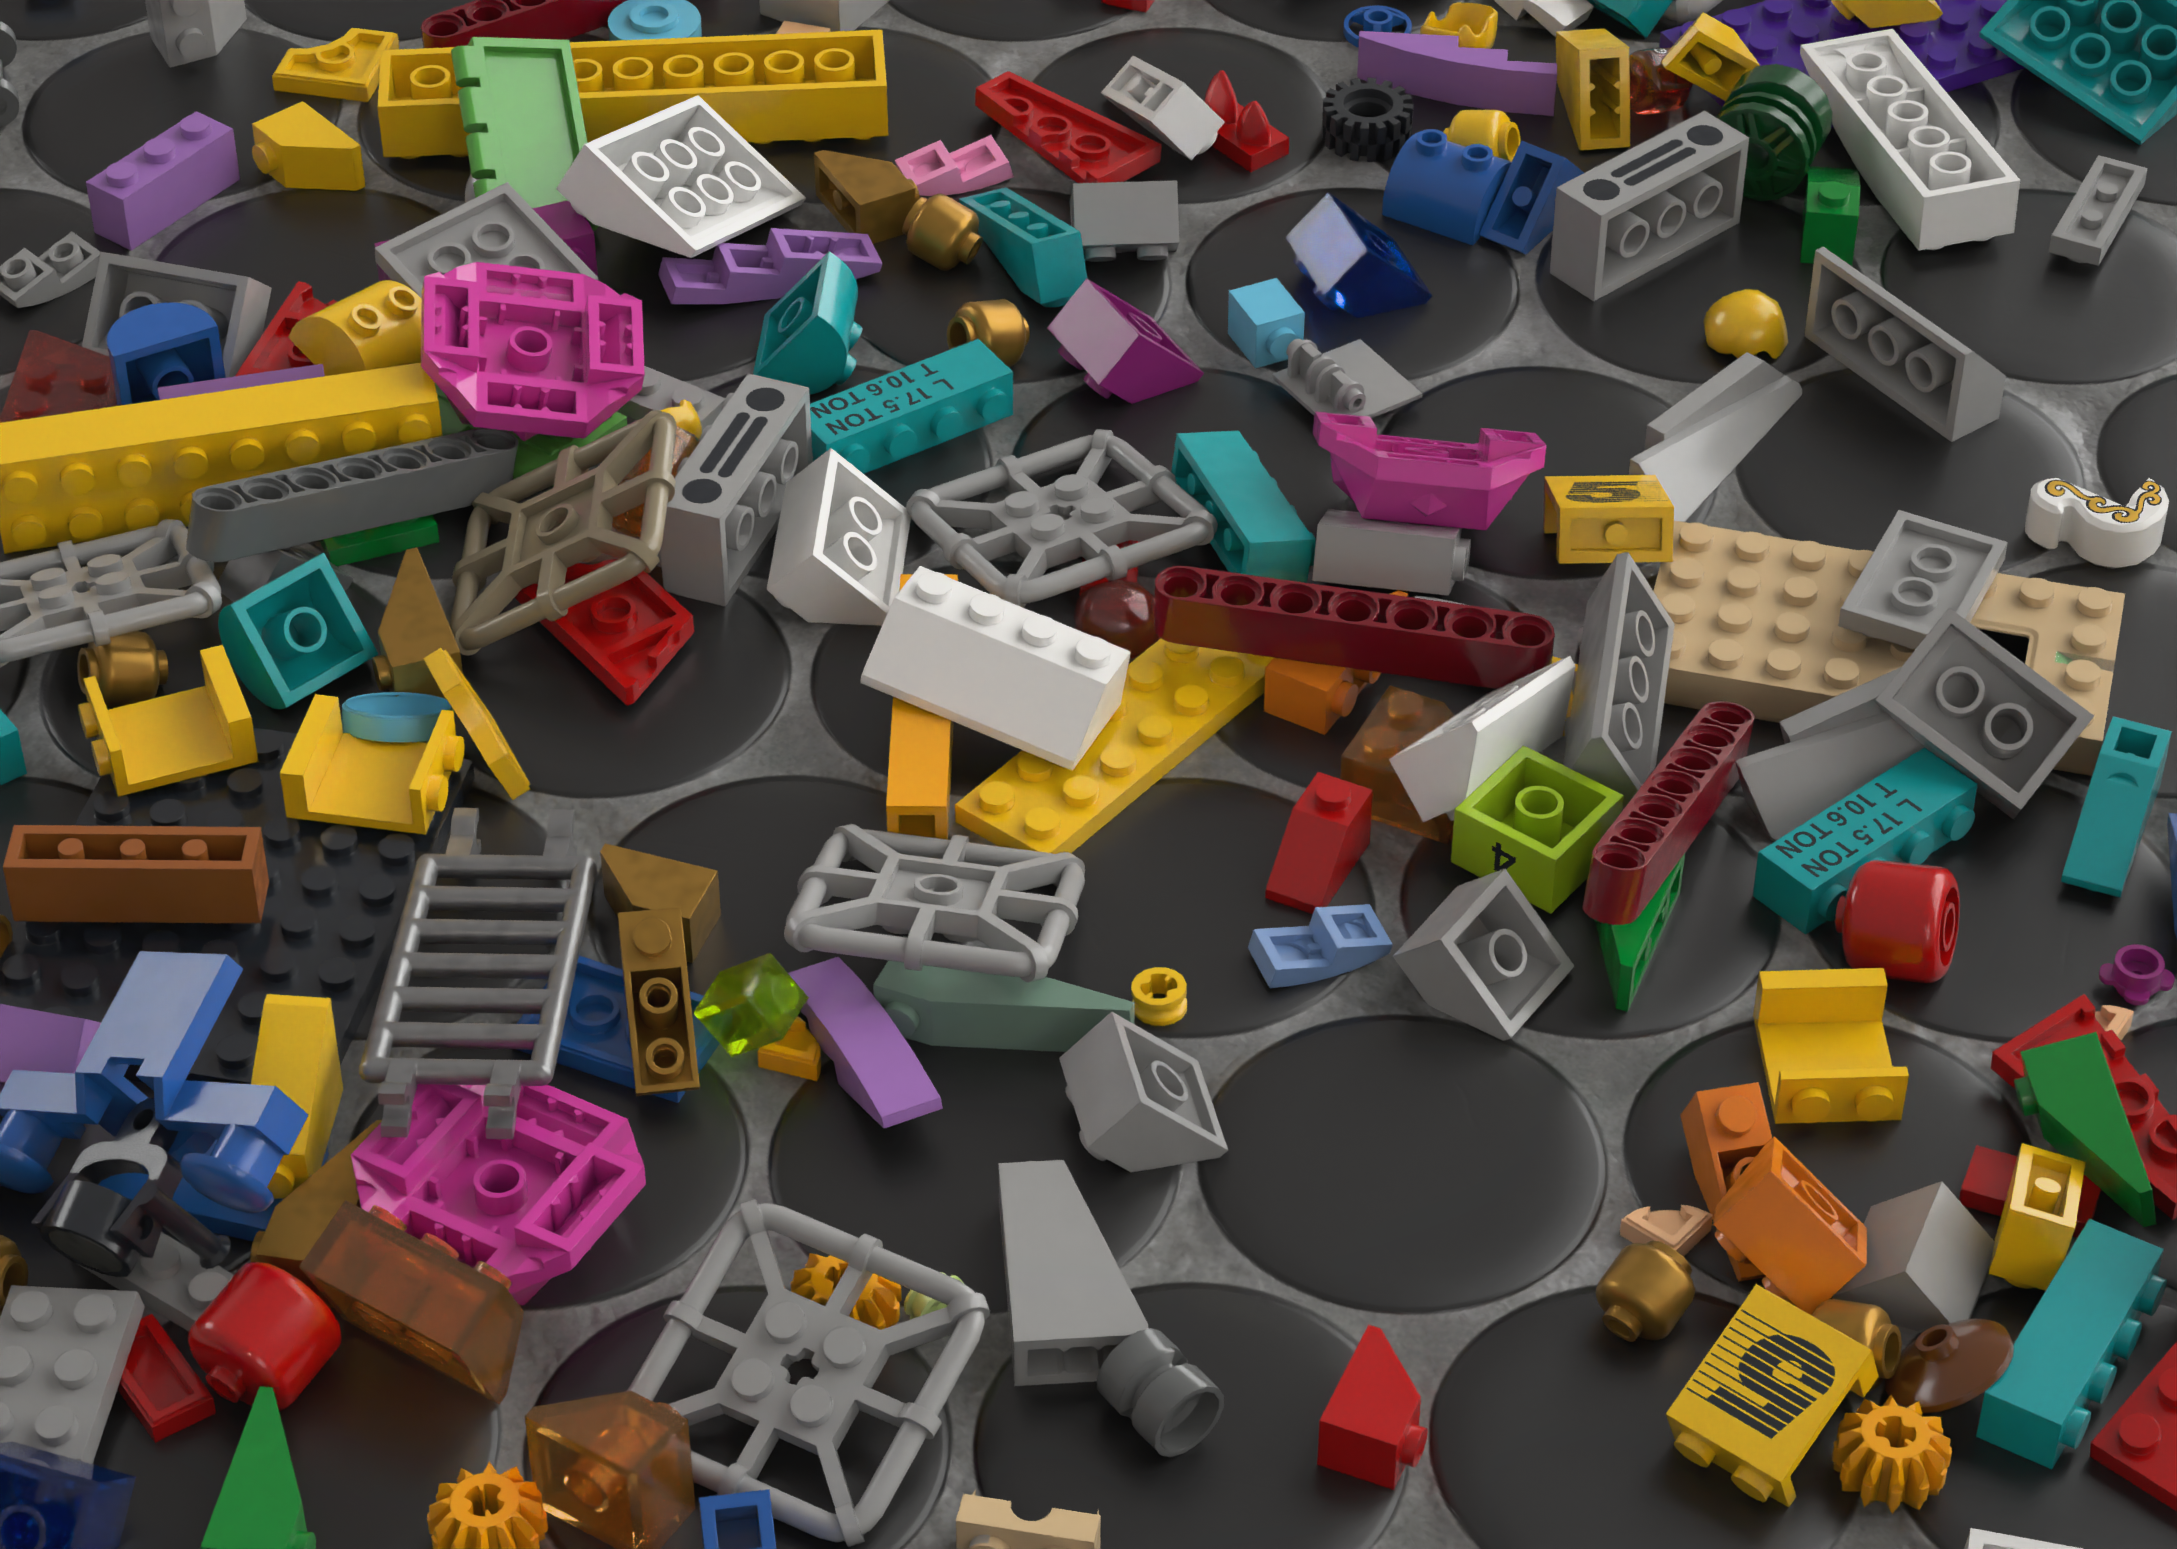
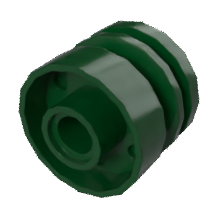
[1716,64,1833,201]

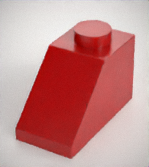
[1265,772,1373,914]
[1317,1324,1428,1490]

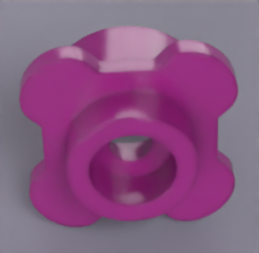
[2099,944,2175,1005]

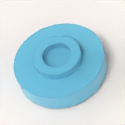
[608,0,702,41]
[342,692,455,742]

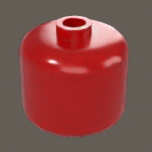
[1835,860,1960,983]
[188,1262,341,1411]

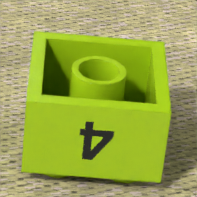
[1451,745,1624,914]

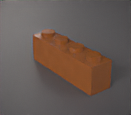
[3,825,269,923]

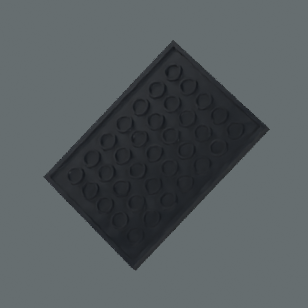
[0,728,475,1084]

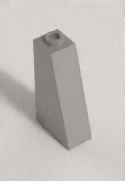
[998,1160,1149,1386]

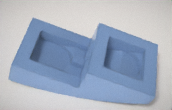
[1248,904,1393,988]

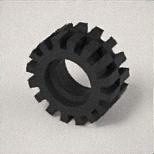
[1322,78,1414,162]

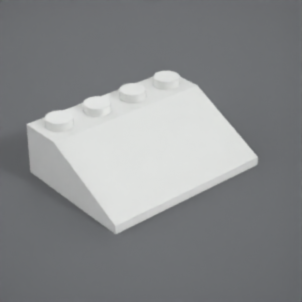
[556,95,806,258]

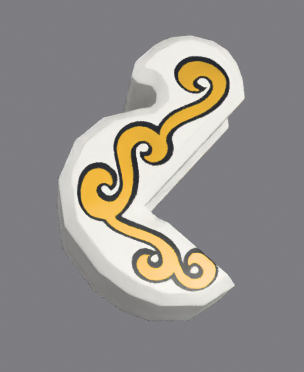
[2025,478,2169,569]

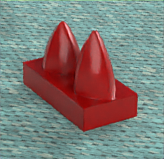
[1204,70,1289,172]

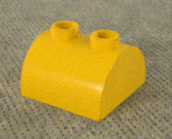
[288,280,422,376]

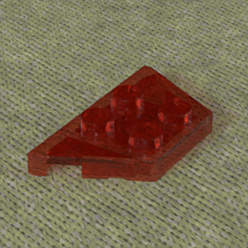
[0,330,118,423]

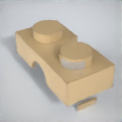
[956,1489,1101,1549]

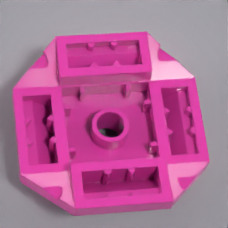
[421,262,645,441]
[1313,411,1546,530]
[351,1084,646,1307]

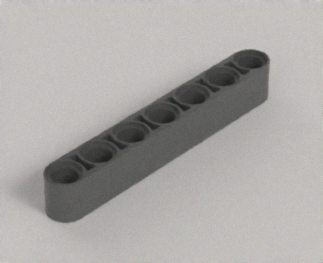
[186,428,518,562]

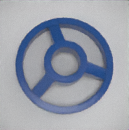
[1343,6,1412,48]

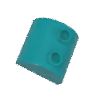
[753,251,862,395]
[218,553,378,709]

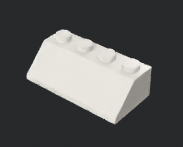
[860,566,1131,770]

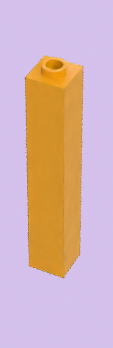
[886,574,958,840]

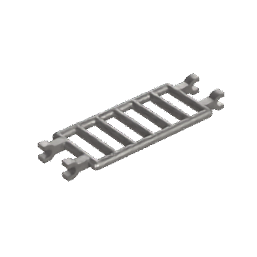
[359,808,597,1139]

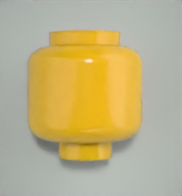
[1443,110,1520,162]

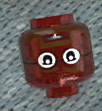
[1629,47,1693,115]

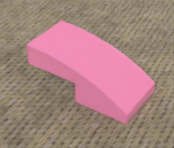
[895,135,1014,196]

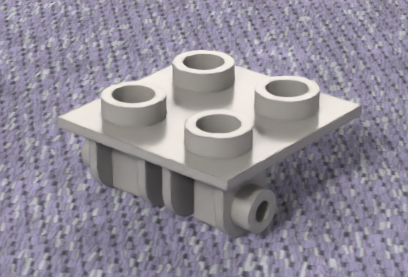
[1272,339,1422,418]

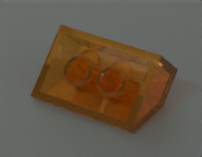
[299,1200,524,1405]

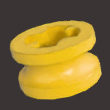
[1131,967,1187,1026]

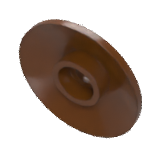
[1885,1319,2014,1413]

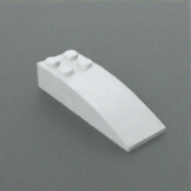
[1800,29,2020,251]

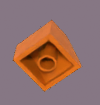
[1713,1136,1867,1315]

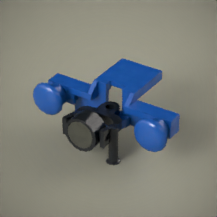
[0,951,309,1277]

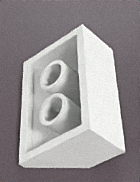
[767,448,911,626]
[1389,656,1576,822]

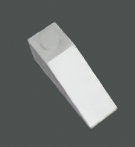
[1101,56,1225,160]

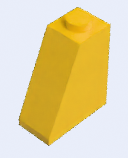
[1556,29,1630,150]
[251,994,343,1199]

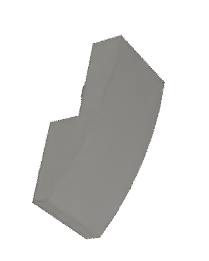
[0,232,101,308]

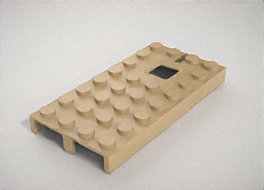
[1653,521,2125,776]

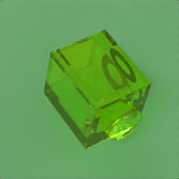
[693,953,809,1057]

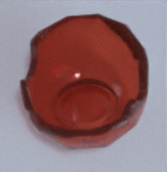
[1074,579,1161,659]

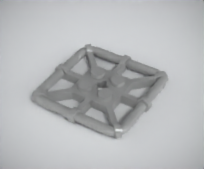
[906,429,1218,608]
[0,519,222,668]
[784,824,1085,982]
[612,1198,990,1547]

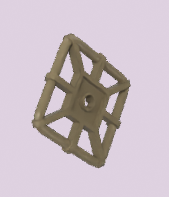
[449,410,677,656]

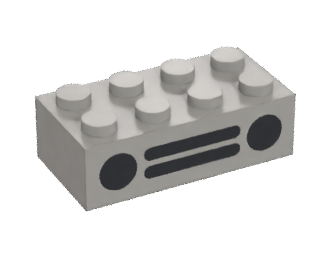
[1550,111,1749,301]
[657,373,813,607]

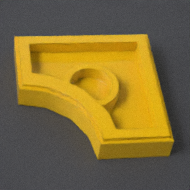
[272,28,399,102]
[423,648,530,800]

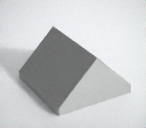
[1833,1181,1995,1333]

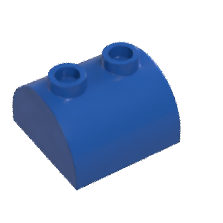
[1382,129,1511,245]
[107,303,226,406]

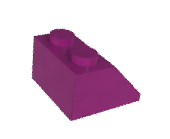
[1047,278,1204,404]

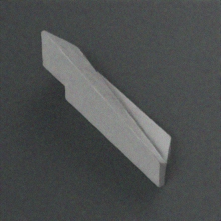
[1629,352,1802,522]
[1735,667,1924,842]

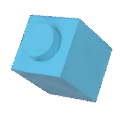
[1228,278,1305,368]

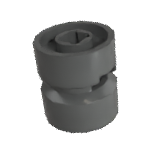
[1097,1328,1224,1457]

